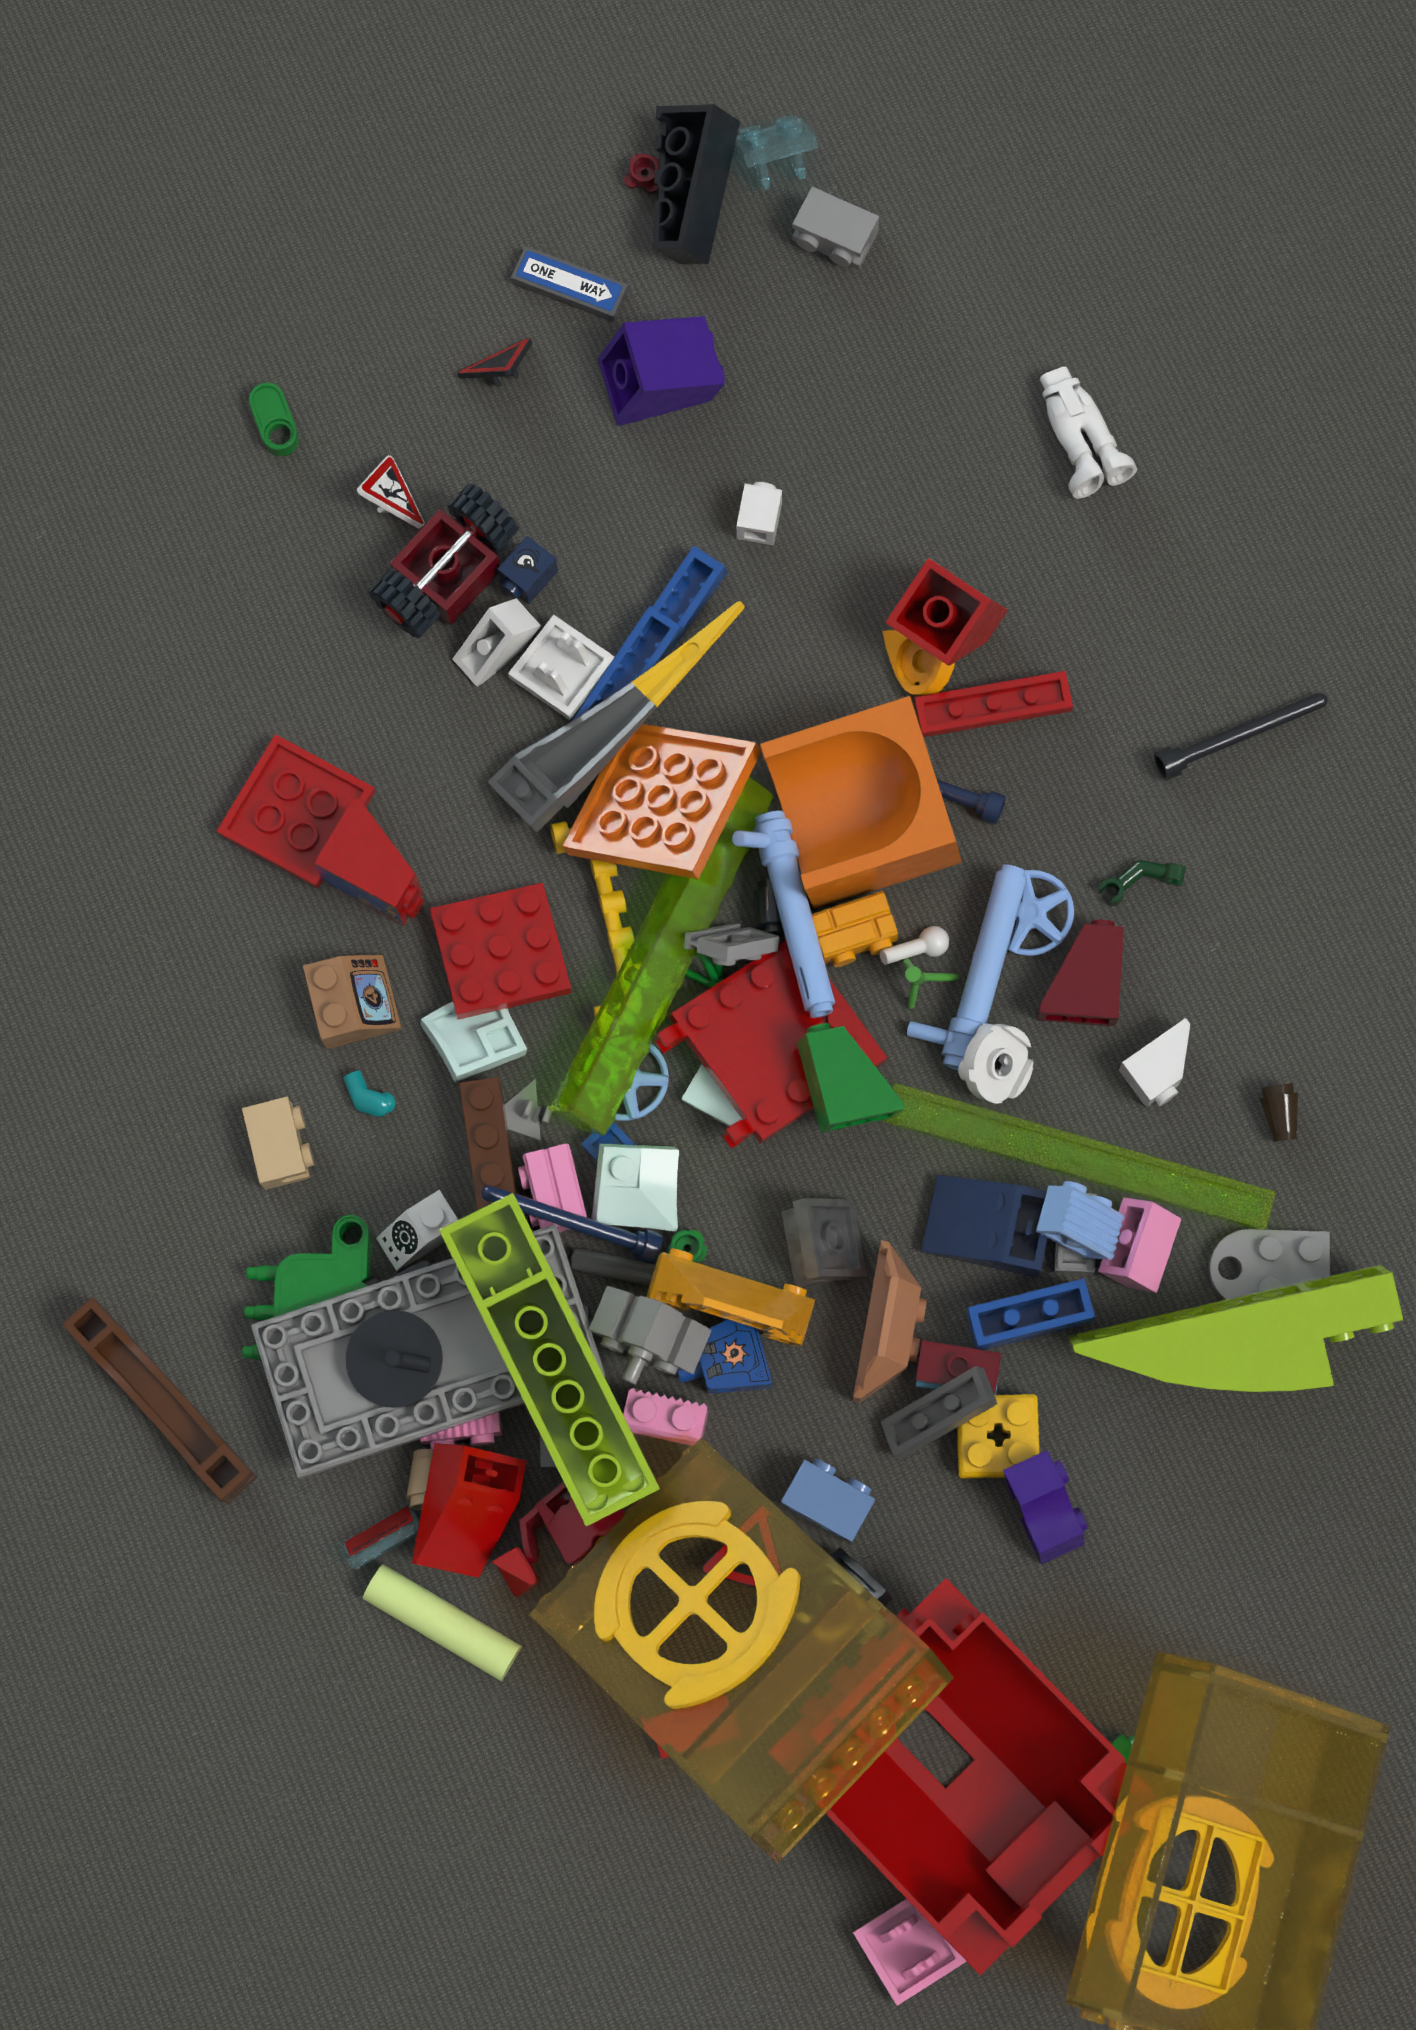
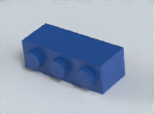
[965,1278,1095,1350]

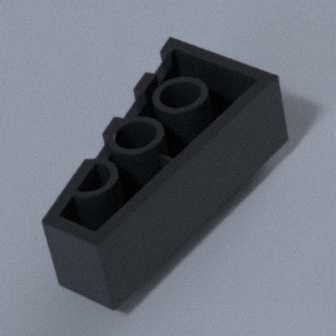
[653,104,740,264]

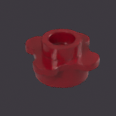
[624,154,660,193]

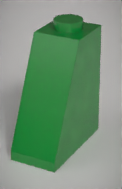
[797,1023,905,1133]

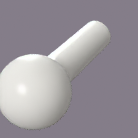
[880,926,949,965]

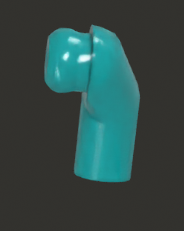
[343,1071,396,1117]

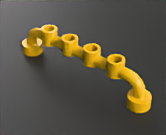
[550,821,644,1037]

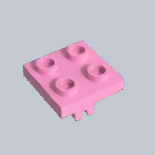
[853,1899,967,2006]

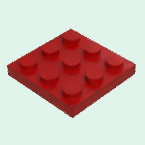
[217,734,376,889]
[430,883,571,1020]

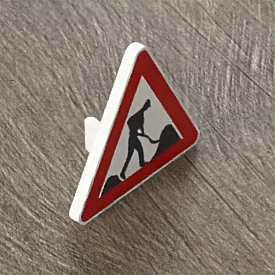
[357,455,425,529]

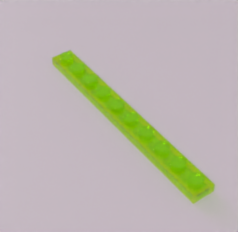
[883,1082,1276,1231]

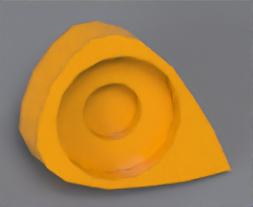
[882,630,955,696]

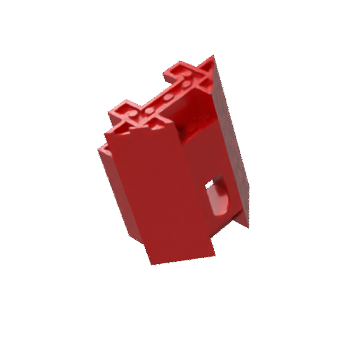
[769,1578,1158,1976]

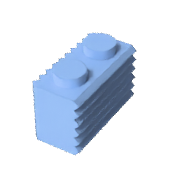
[1036,1181,1125,1260]

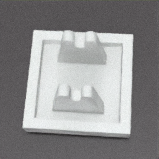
[508,615,615,721]

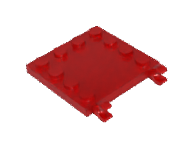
[654,940,887,1149]

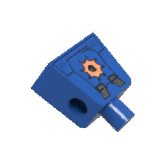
[677,1320,772,1394]

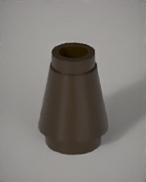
[1259,1083,1298,1142]

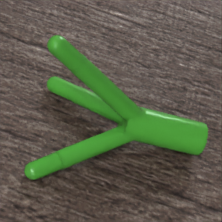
[901,958,959,1009]

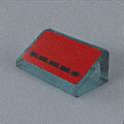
[342,1505,420,1570]

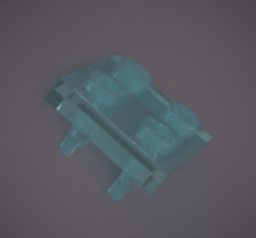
[734,115,819,190]

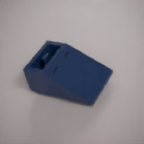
[921,1175,1047,1277]

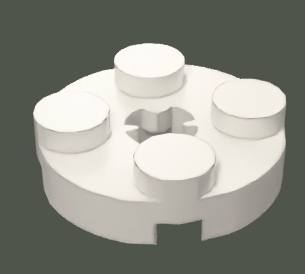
[958,1023,1033,1104]

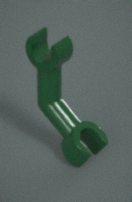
[1099,860,1186,906]

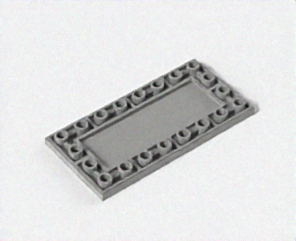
[251,1224,606,1479]

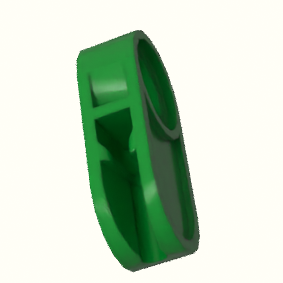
[249,382,299,457]

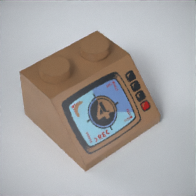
[303,955,402,1049]

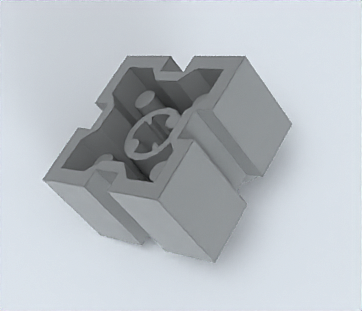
[589,1286,712,1385]

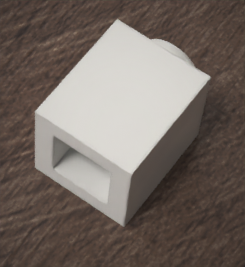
[736,482,782,545]

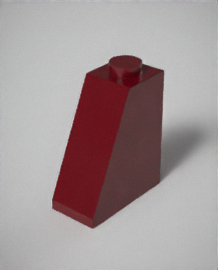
[1037,919,1124,1027]

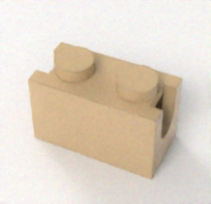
[242,1096,314,1190]

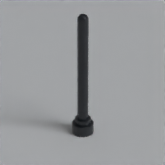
[1154,693,1328,781]

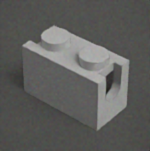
[792,187,879,269]

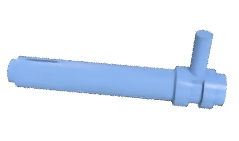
[732,811,835,1018]
[907,864,1027,1071]

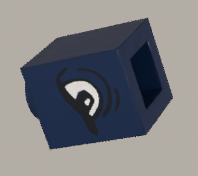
[497,536,558,604]

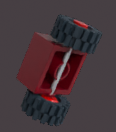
[368,483,519,639]

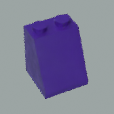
[597,316,725,426]

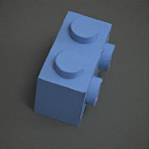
[781,1458,875,1544]

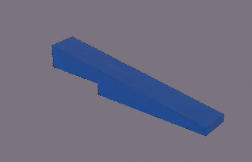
[572,546,728,721]

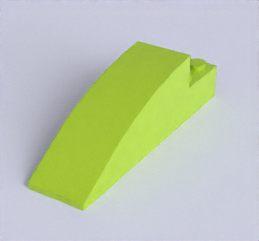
[439,1193,660,1526]
[1068,1265,1403,1392]

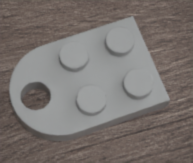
[1208,1229,1330,1300]

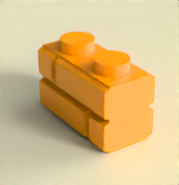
[812,891,898,967]

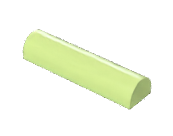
[363,1564,522,1682]

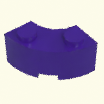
[1003,1450,1088,1565]

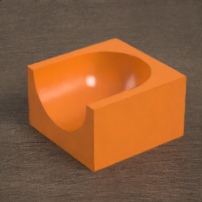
[760,696,962,909]

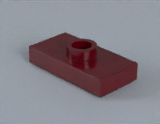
[915,1340,1001,1394]

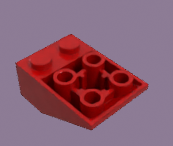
[412,1443,527,1578]

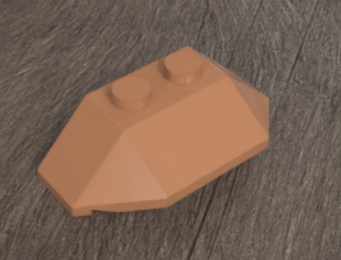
[852,1240,927,1403]

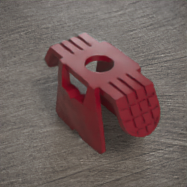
[519,1481,636,1572]

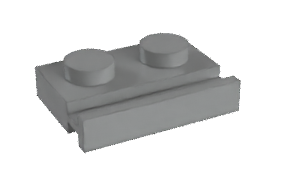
[684,923,779,966]

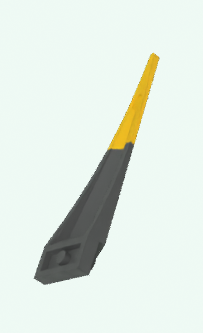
[488,601,745,832]

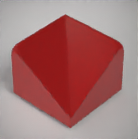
[492,1547,541,1597]

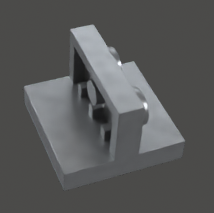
[781,1198,867,1289]

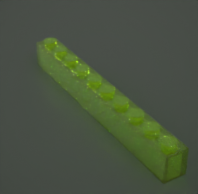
[549,777,774,1136]

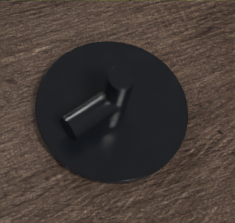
[346,1310,443,1408]

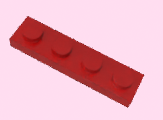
[914,671,1073,737]

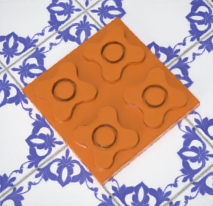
[562,724,762,879]

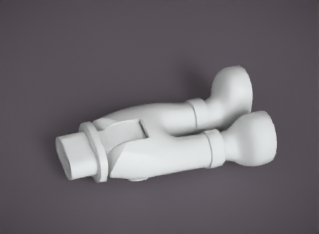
[1040,367,1137,499]

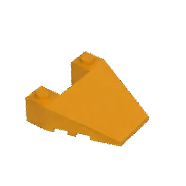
[646,1248,815,1347]

